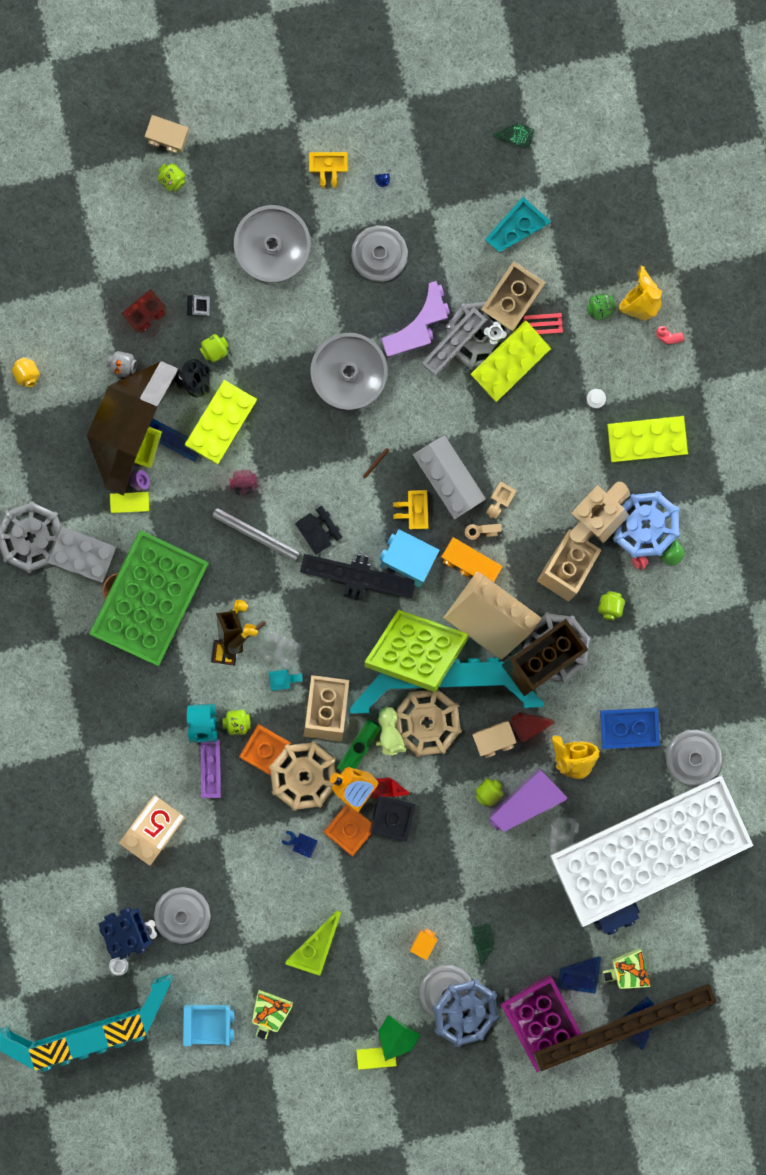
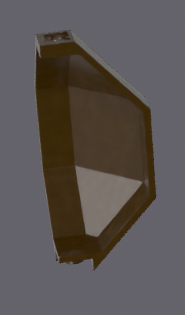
[87,361,180,496]

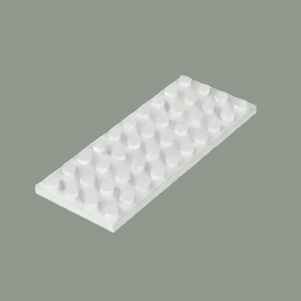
[550,776,753,927]

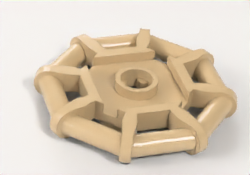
[395,689,462,757]
[269,741,336,811]

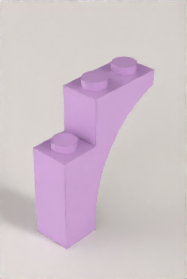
[381,281,450,358]

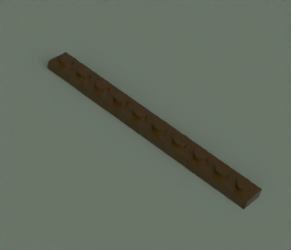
[533,984,716,1071]

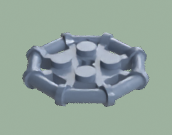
[432,979,499,1047]

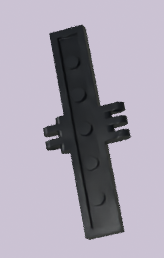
[300,553,415,601]

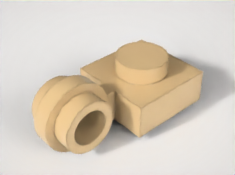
[486,481,517,519]
[465,524,502,540]

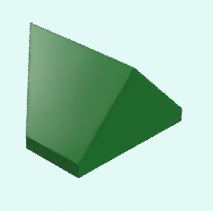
[378,1015,421,1061]

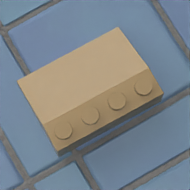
[443,571,542,660]

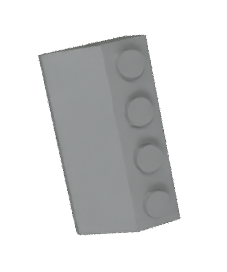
[412,435,486,520]

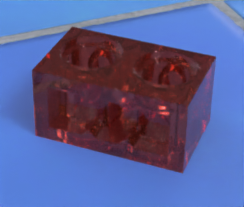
[121,289,167,333]

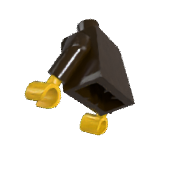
[216,600,258,660]

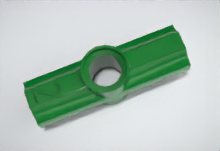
[337,719,382,772]

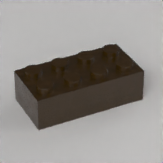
[502,619,588,696]

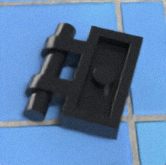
[295,506,343,555]

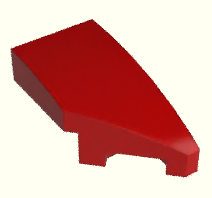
[371,777,409,799]

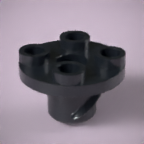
[176,359,210,398]

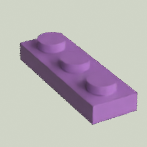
[200,740,221,798]

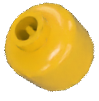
[12,358,40,388]

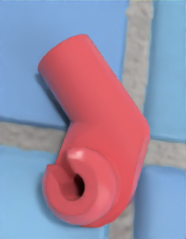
[656,326,684,345]

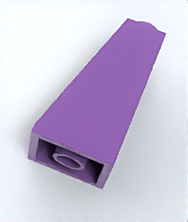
[489,767,567,832]

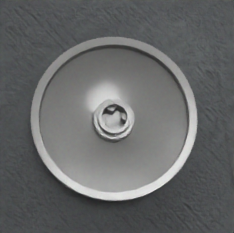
[234,205,311,283]
[311,333,388,410]

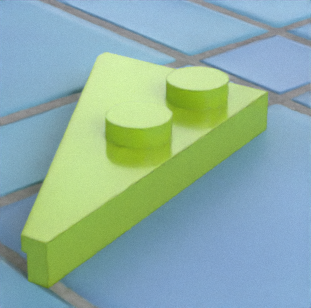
[285,910,342,976]

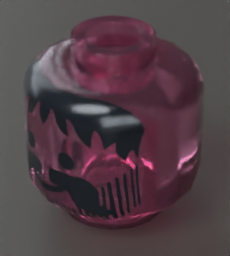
[229,469,258,495]

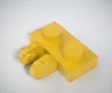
[309,152,348,188]
[393,490,428,529]

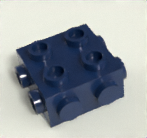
[593,902,640,935]
[98,907,152,960]

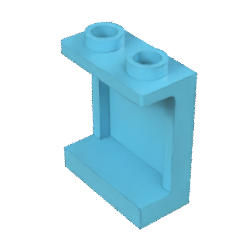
[379,529,440,588]
[183,1005,234,1046]

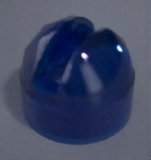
[374,173,390,187]

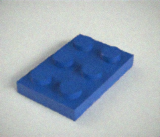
[600,707,660,749]

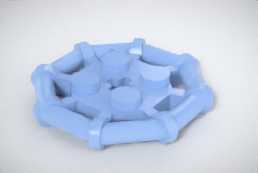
[613,491,681,559]

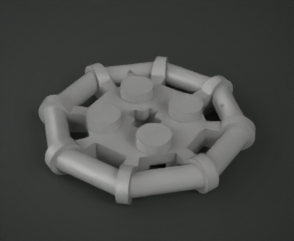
[445,302,513,371]
[0,501,61,573]
[523,612,591,682]

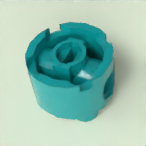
[187,704,218,743]

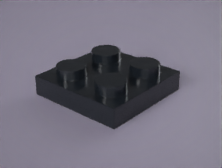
[369,795,416,842]

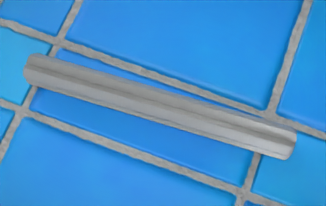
[213,508,299,561]

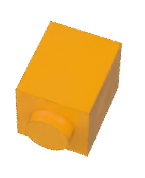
[410,928,438,960]

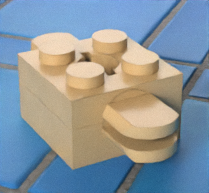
[570,482,630,546]

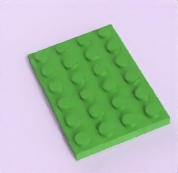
[89,529,209,666]

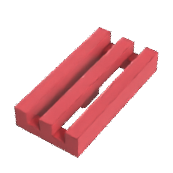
[523,313,563,334]

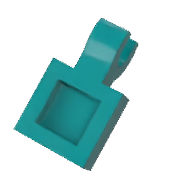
[269,669,303,691]

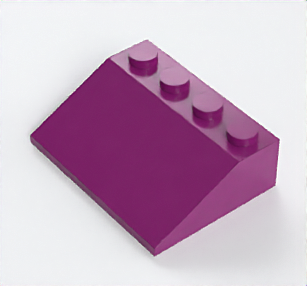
[501,974,581,1073]

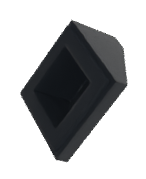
[187,295,210,316]

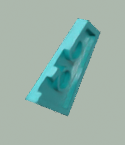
[484,197,551,253]

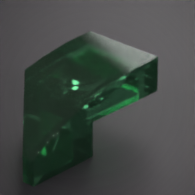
[493,123,535,148]
[471,923,495,966]

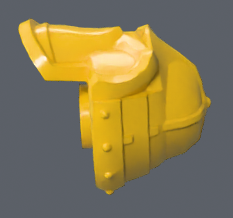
[619,265,662,321]
[551,735,600,780]

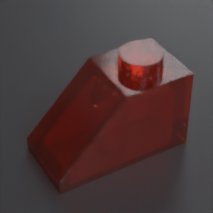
[509,712,555,743]

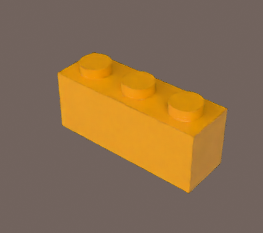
[441,537,503,582]

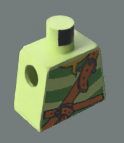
[603,948,650,989]
[252,990,293,1039]

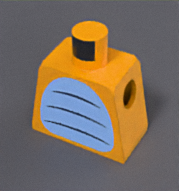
[330,767,379,812]

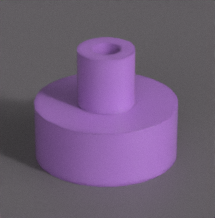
[129,470,150,491]

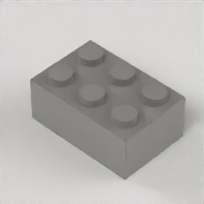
[47,526,116,583]

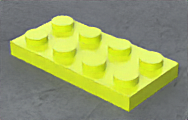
[470,321,551,402]
[185,380,257,465]
[607,416,688,462]

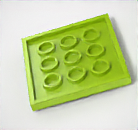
[365,610,468,692]

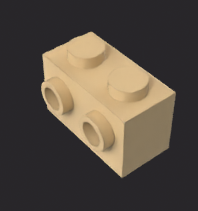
[145,115,190,154]
[472,720,517,758]

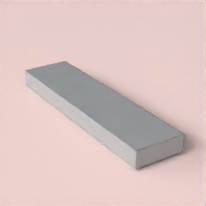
[421,307,487,377]

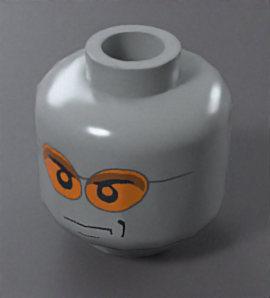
[107,351,137,378]

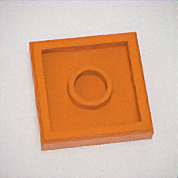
[239,724,291,775]
[323,804,372,857]

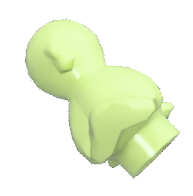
[376,706,406,755]

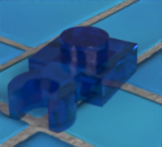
[282,831,318,858]

